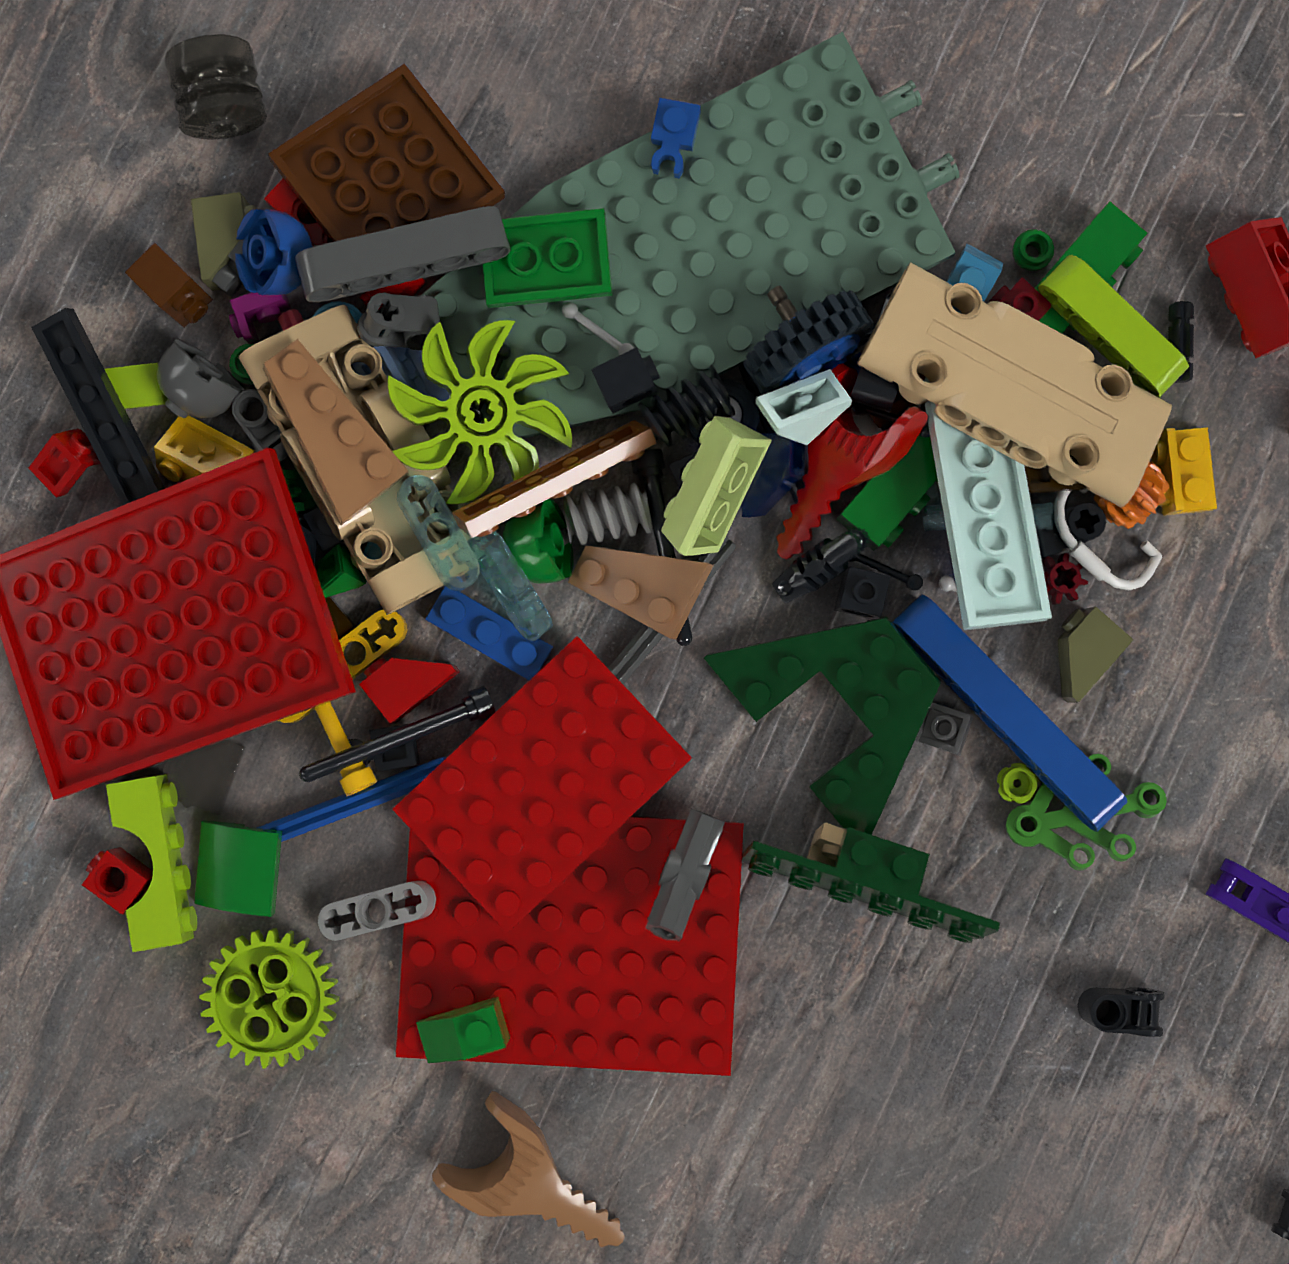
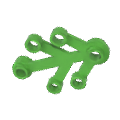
[1005,754,1167,871]

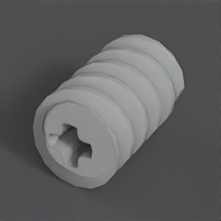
[563,483,652,545]

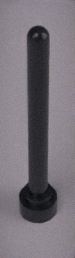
[631,449,692,646]
[299,686,495,782]

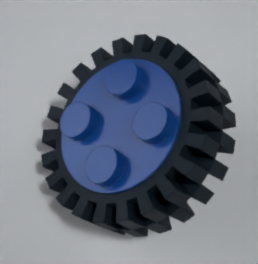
[743,286,876,395]

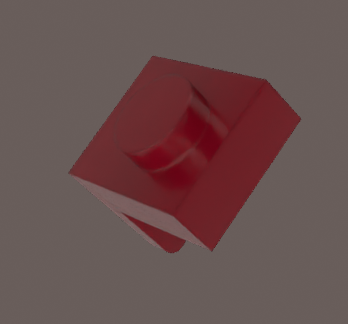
[988,277,1051,321]

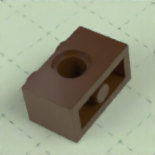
[125,243,213,328]

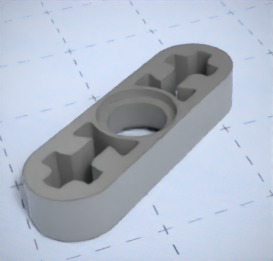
[318,881,436,941]

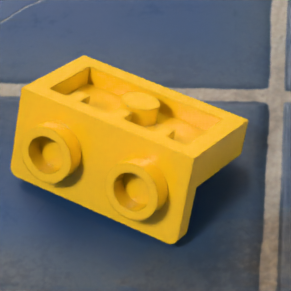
[154,415,254,482]
[1151,427,1217,516]

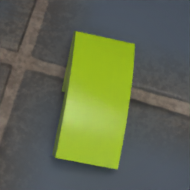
[105,363,168,409]

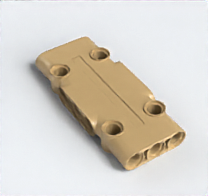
[857,262,1172,507]
[238,305,491,615]

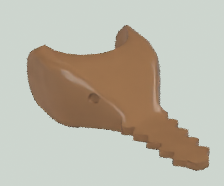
[432,1091,625,1247]

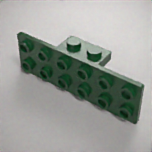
[742,827,1000,943]

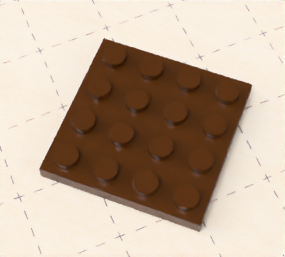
[268,63,505,242]

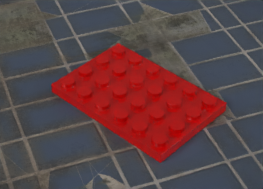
[392,636,692,933]

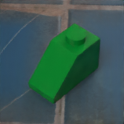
[416,997,510,1063]

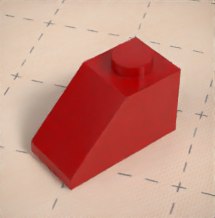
[359,657,460,724]

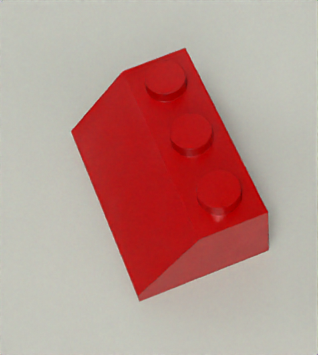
[1205,217,1289,358]

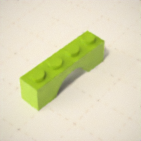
[106,774,198,952]

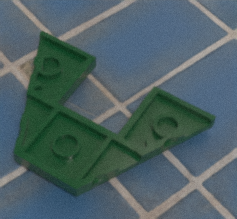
[704,617,941,835]

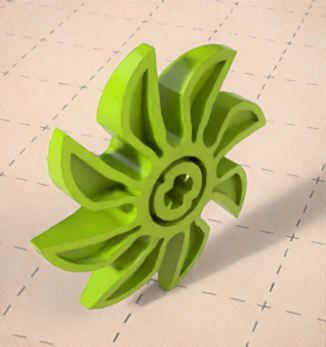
[388,320,572,504]

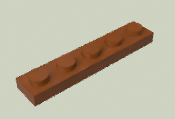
[452,420,656,538]

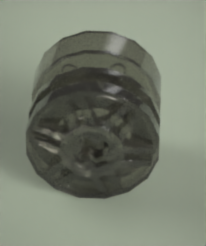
[165,34,267,140]

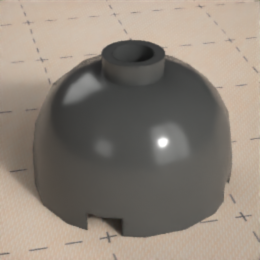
[157,339,244,419]

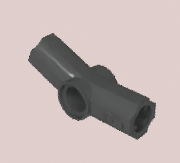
[645,808,725,941]

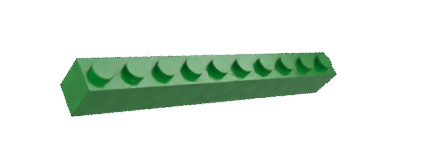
[836,201,1148,551]

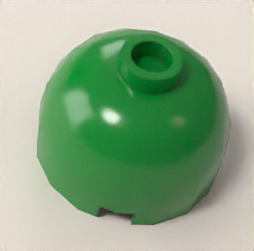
[499,499,574,584]

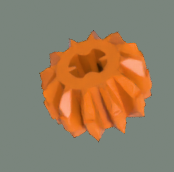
[1093,461,1170,529]

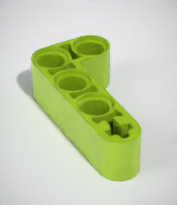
[1038,255,1189,398]

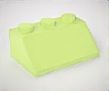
[661,416,772,556]

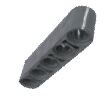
[295,206,511,302]

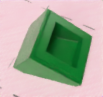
[315,543,367,598]

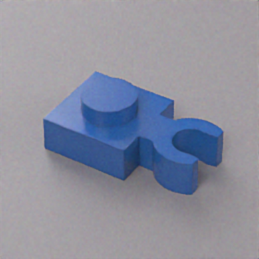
[651,98,701,179]

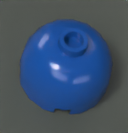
[235,209,313,296]

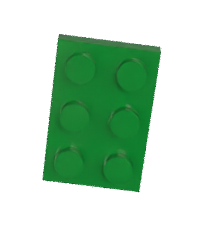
[483,208,613,308]

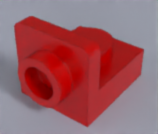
[28,428,100,498]

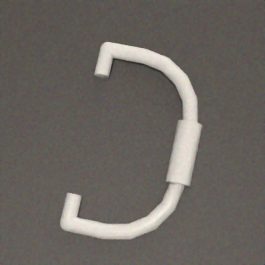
[1054,489,1162,591]

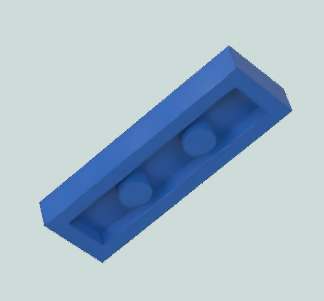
[425,584,554,680]

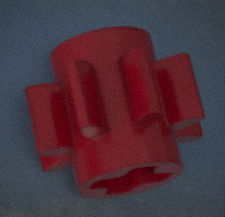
[1042,553,1089,605]

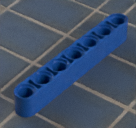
[892,594,1128,832]

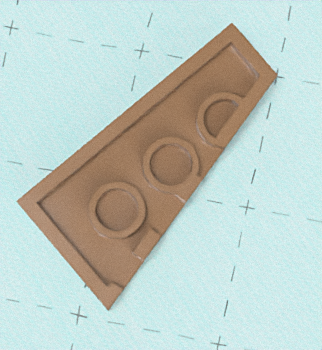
[263,339,409,526]

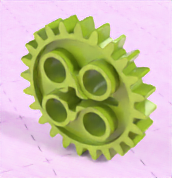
[199,928,340,1068]

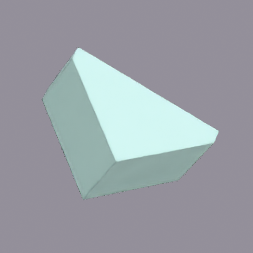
[755,369,852,445]

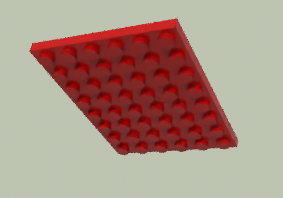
[0,448,356,800]
[396,816,744,1076]

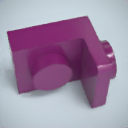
[229,292,291,344]

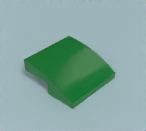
[194,820,282,917]

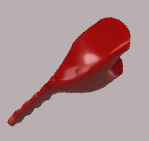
[776,363,928,559]

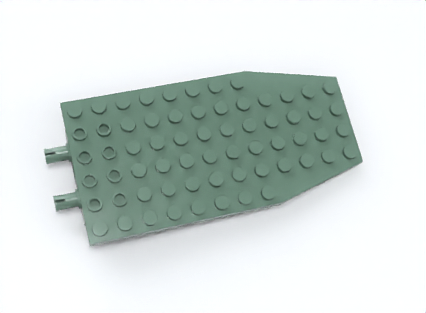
[422,32,960,446]

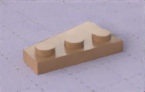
[568,546,714,640]

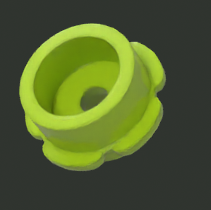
[997,763,1038,804]

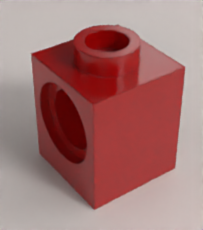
[82,847,153,915]

